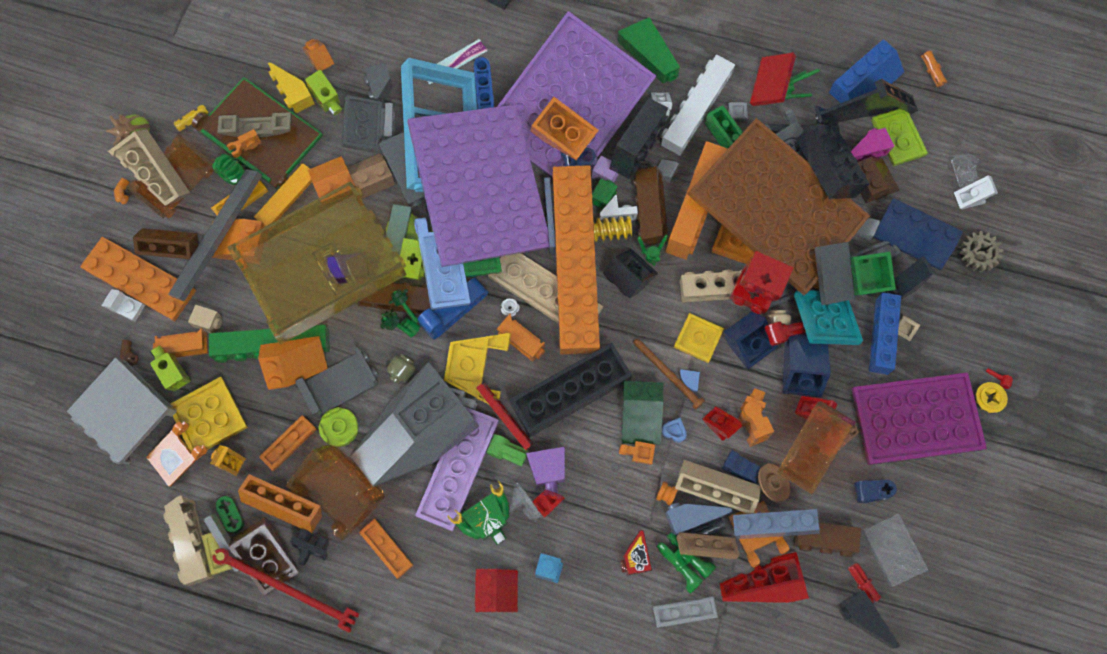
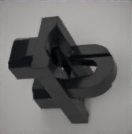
[289,529,329,566]

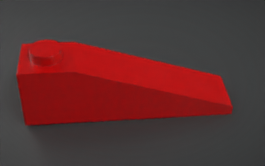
[720,552,809,603]

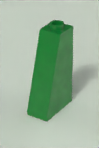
[617,17,680,84]

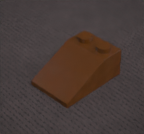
[228,517,299,596]

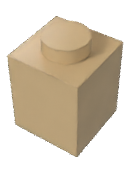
[188,305,222,333]

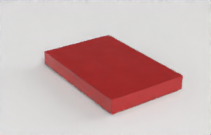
[750,52,796,106]

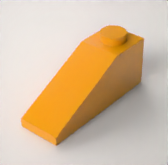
[210,445,246,476]

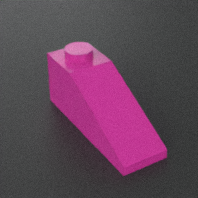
[851,128,895,162]

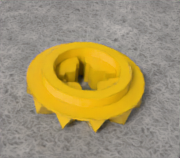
[975,382,1008,413]

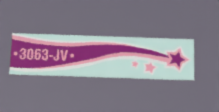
[427,39,488,84]

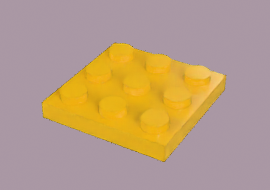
[171,377,248,452]

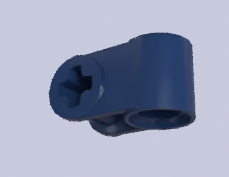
[561,148,598,167]
[854,480,897,503]

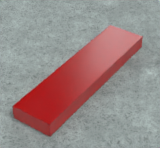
[476,383,533,450]

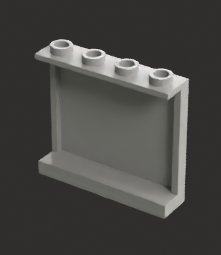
[67,358,177,465]

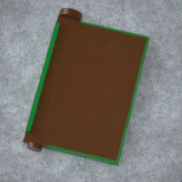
[192,77,323,189]

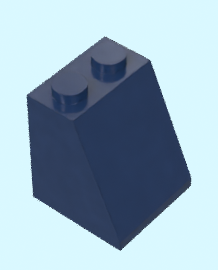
[783,334,831,397]

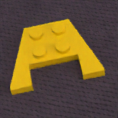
[444,333,511,404]

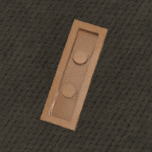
[676,532,740,559]

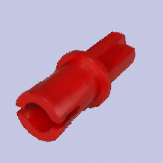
[848,563,881,603]

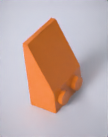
[530,97,599,160]
[212,219,268,264]
[258,336,328,390]

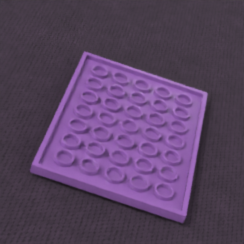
[497,11,656,178]
[407,105,550,267]

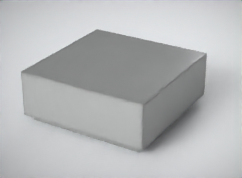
[728,102,748,122]

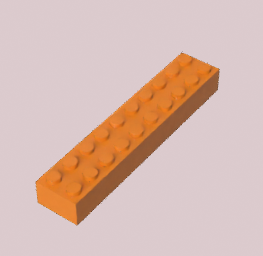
[553,166,600,355]

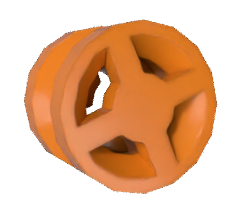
[656,481,678,506]

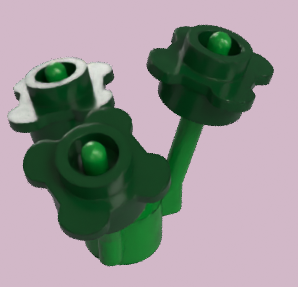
[380,289,420,338]

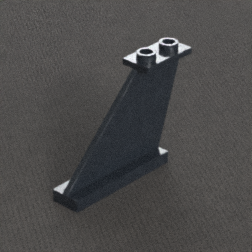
[814,79,918,129]

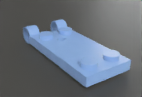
[414,218,470,310]

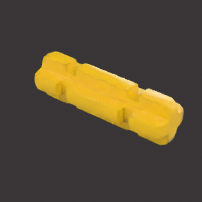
[174,105,208,131]

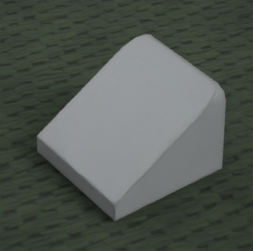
[658,159,679,183]
[856,218,880,241]

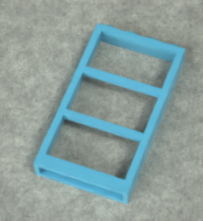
[401,58,477,192]

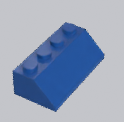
[829,39,904,103]

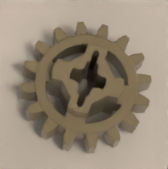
[959,231,1003,272]

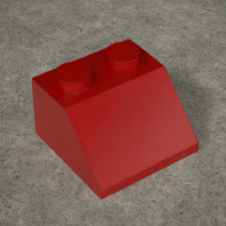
[475,569,518,613]

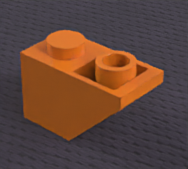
[302,39,334,71]

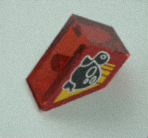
[620,530,652,577]

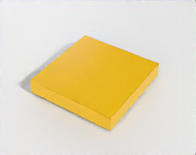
[673,313,724,363]

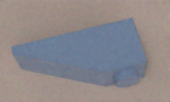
[665,503,732,535]

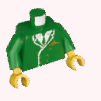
[447,481,509,545]

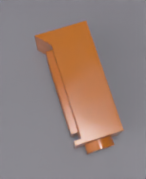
[497,313,545,362]
[153,328,208,358]

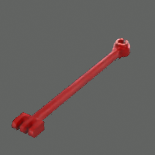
[212,548,360,633]

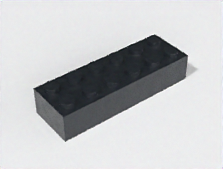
[510,343,632,438]

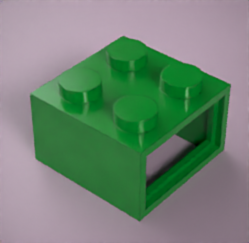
[850,252,896,296]

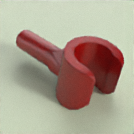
[986,368,1013,389]

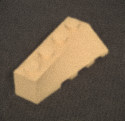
[108,129,190,206]
[164,496,214,586]

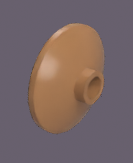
[758,463,790,502]

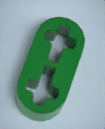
[216,496,245,533]

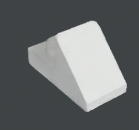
[651,92,672,118]
[954,176,998,209]
[600,195,638,223]
[101,289,145,322]

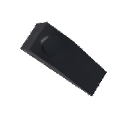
[889,256,935,299]
[838,590,900,648]

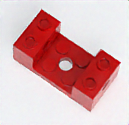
[729,251,793,314]

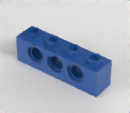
[869,293,901,375]

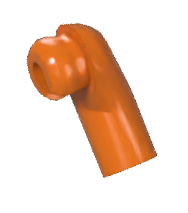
[114,178,130,205]

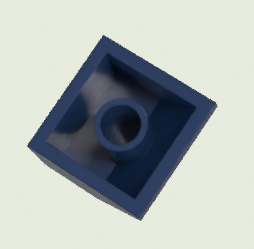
[723,312,778,369]

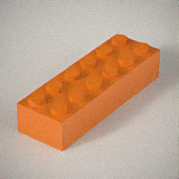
[665,141,727,260]

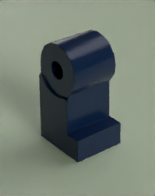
[721,450,761,484]

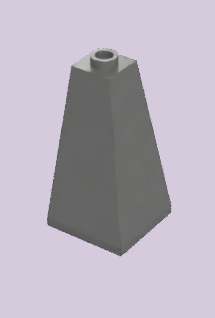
[379,132,425,207]

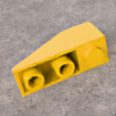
[268,62,315,113]

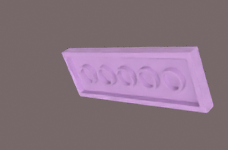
[415,406,499,532]

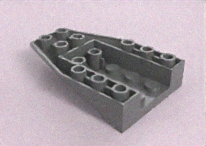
[351,362,479,487]

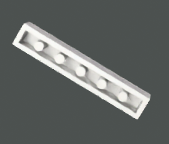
[661,55,735,156]

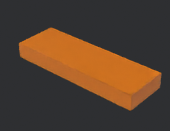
[259,415,317,472]
[359,519,414,579]

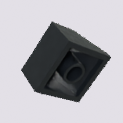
[603,249,658,298]

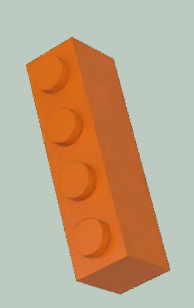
[238,474,322,533]

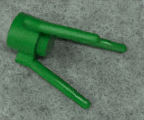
[785,69,820,100]
[638,235,668,266]

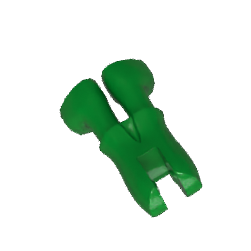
[656,532,717,594]

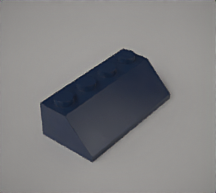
[873,198,963,271]

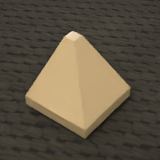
[898,314,920,341]

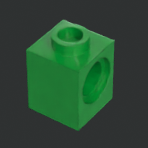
[592,178,618,210]

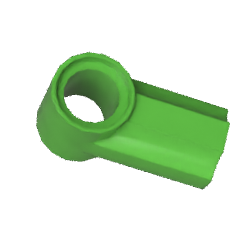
[486,434,529,467]

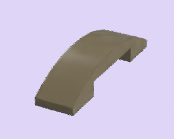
[218,112,292,137]

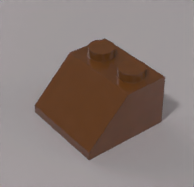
[857,157,900,204]

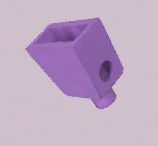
[527,447,565,494]

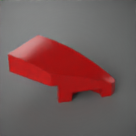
[532,490,565,518]

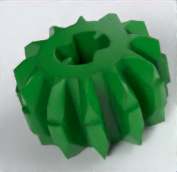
[212,153,245,185]

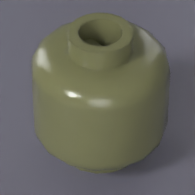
[387,354,416,384]

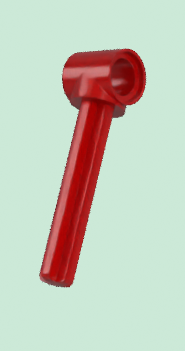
[764,321,806,346]

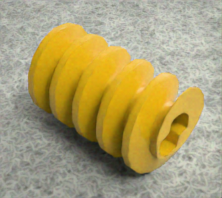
[593,216,632,242]

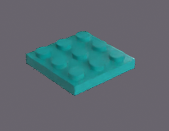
[794,290,863,345]

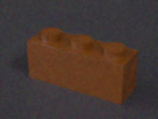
[133,228,199,259]
[793,522,861,557]

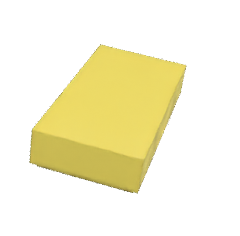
[202,533,233,575]

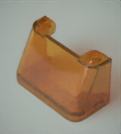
[127,134,214,219]
[286,445,385,540]

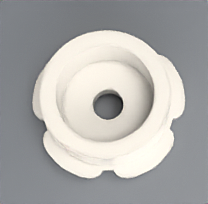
[501,299,519,317]

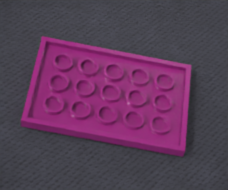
[852,372,987,465]

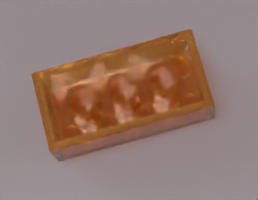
[777,401,856,494]

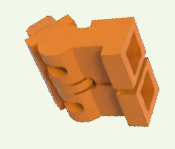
[739,388,774,447]

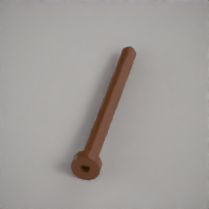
[633,338,705,410]

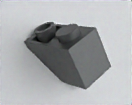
[364,62,393,104]

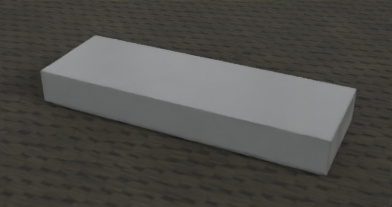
[204,513,239,572]
[653,596,718,628]

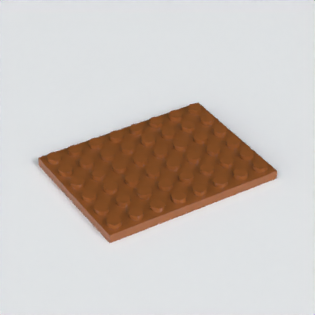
[688,118,870,295]

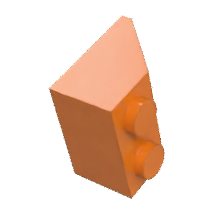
[308,156,357,204]

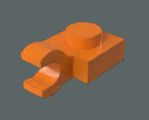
[227,129,261,158]
[619,441,655,465]

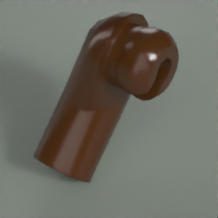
[120,340,138,366]

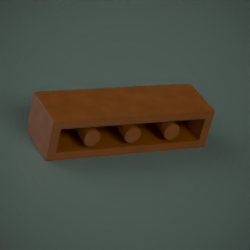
[634,166,669,245]
[354,277,433,315]

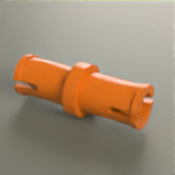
[921,51,947,88]

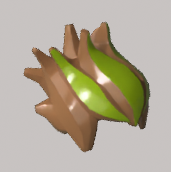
[106,114,150,146]

